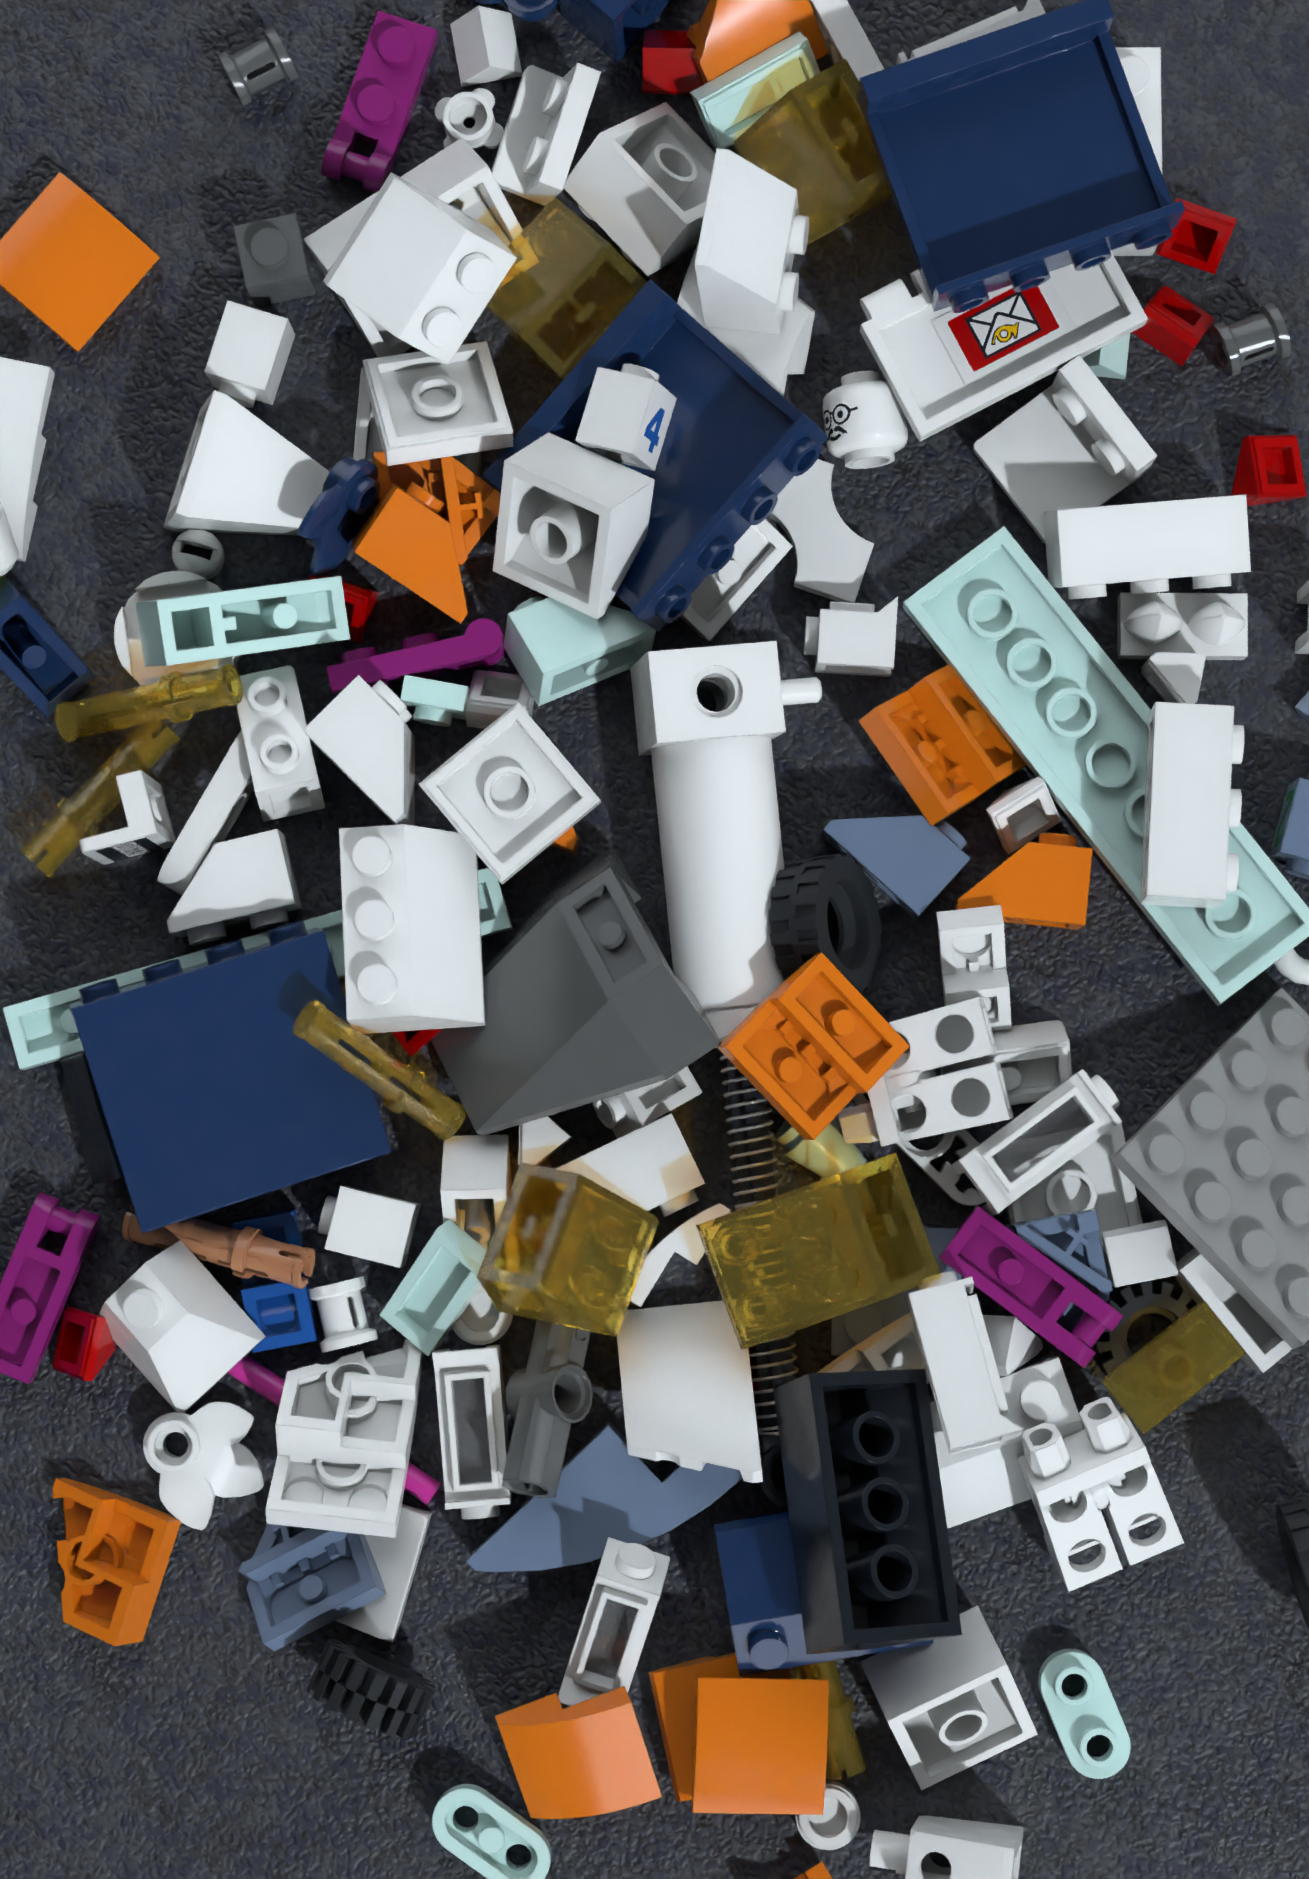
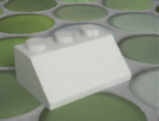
[303,138,541,357]
[339,824,486,1034]
[929,1353,1083,1528]

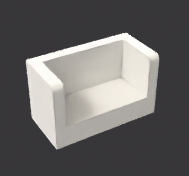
[1175,1248,1292,1373]

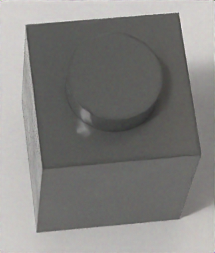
[233,213,317,307]

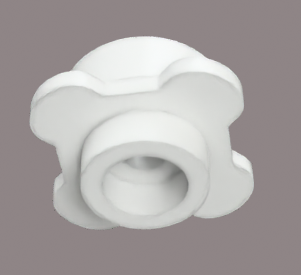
[435,88,504,149]

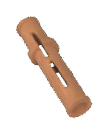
[122,1204,315,1289]

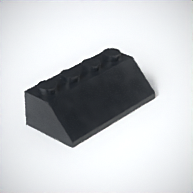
[773,1369,962,1654]

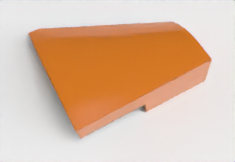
[52,1478,181,1646]

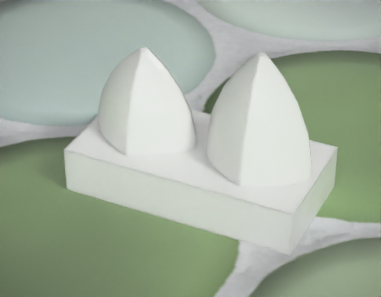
[1117,592,1248,660]

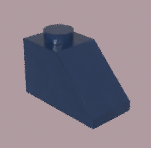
[0,575,96,718]

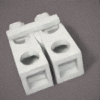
[839,997,1014,1147]
[1017,1397,1184,1592]

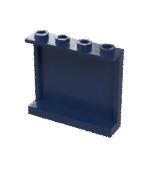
[857,0,1185,313]
[483,279,828,632]
[69,920,392,1234]

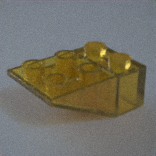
[696,1152,942,1350]

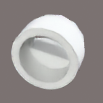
[172,529,225,580]

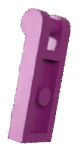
[321,10,439,193]
[326,618,506,697]
[0,1192,101,1384]
[938,1206,1123,1369]

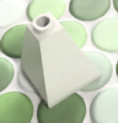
[163,390,330,536]

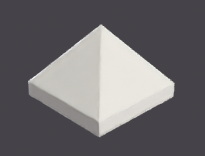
[986,776,1061,854]

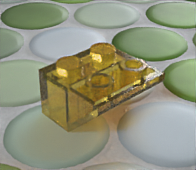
[734,59,892,245]
[485,198,647,381]
[477,1162,659,1337]

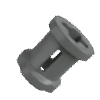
[217,27,299,106]
[1210,302,1291,378]

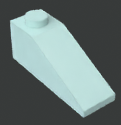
[135,576,350,666]

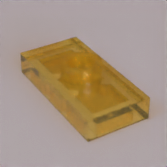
[1101,1301,1246,1434]

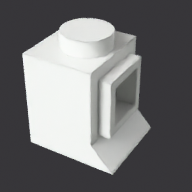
[804,596,898,677]

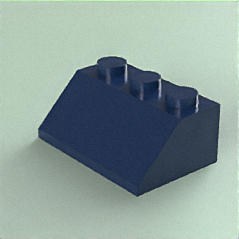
[714,1512,933,1676]

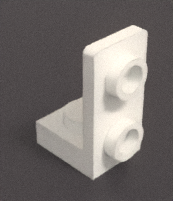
[232,666,325,822]

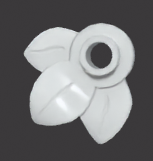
[143,1402,264,1530]

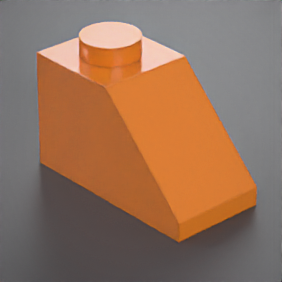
[350,482,468,624]
[953,833,1093,930]

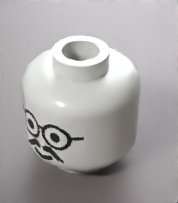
[822,371,908,469]

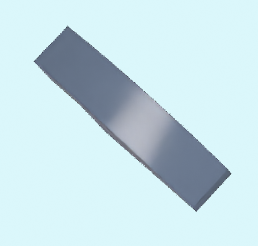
[466,1421,742,1572]

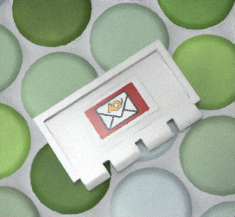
[860,251,1148,442]

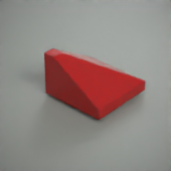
[1231,435,1307,507]

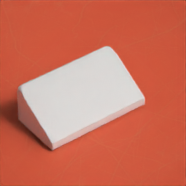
[940,1020,1072,1105]
[335,1504,432,1642]

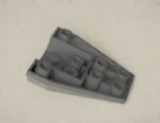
[431,847,721,1136]

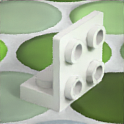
[973,355,1157,544]

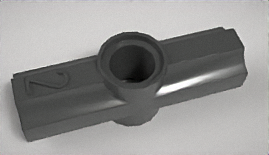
[502,1293,596,1498]

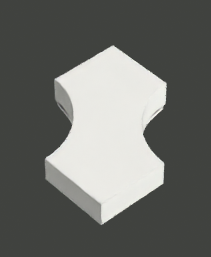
[768,459,874,603]

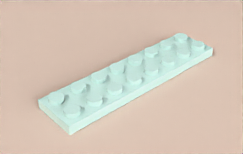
[903,526,1309,1006]

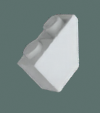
[167,829,302,945]

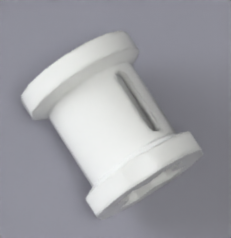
[308,1276,378,1353]

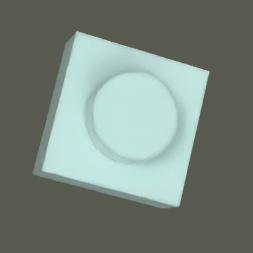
[400,675,469,727]

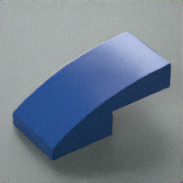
[231,1208,317,1353]

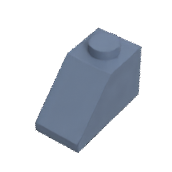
[821,815,971,920]

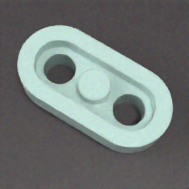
[1038,1649,1131,1779]
[432,1784,551,1879]

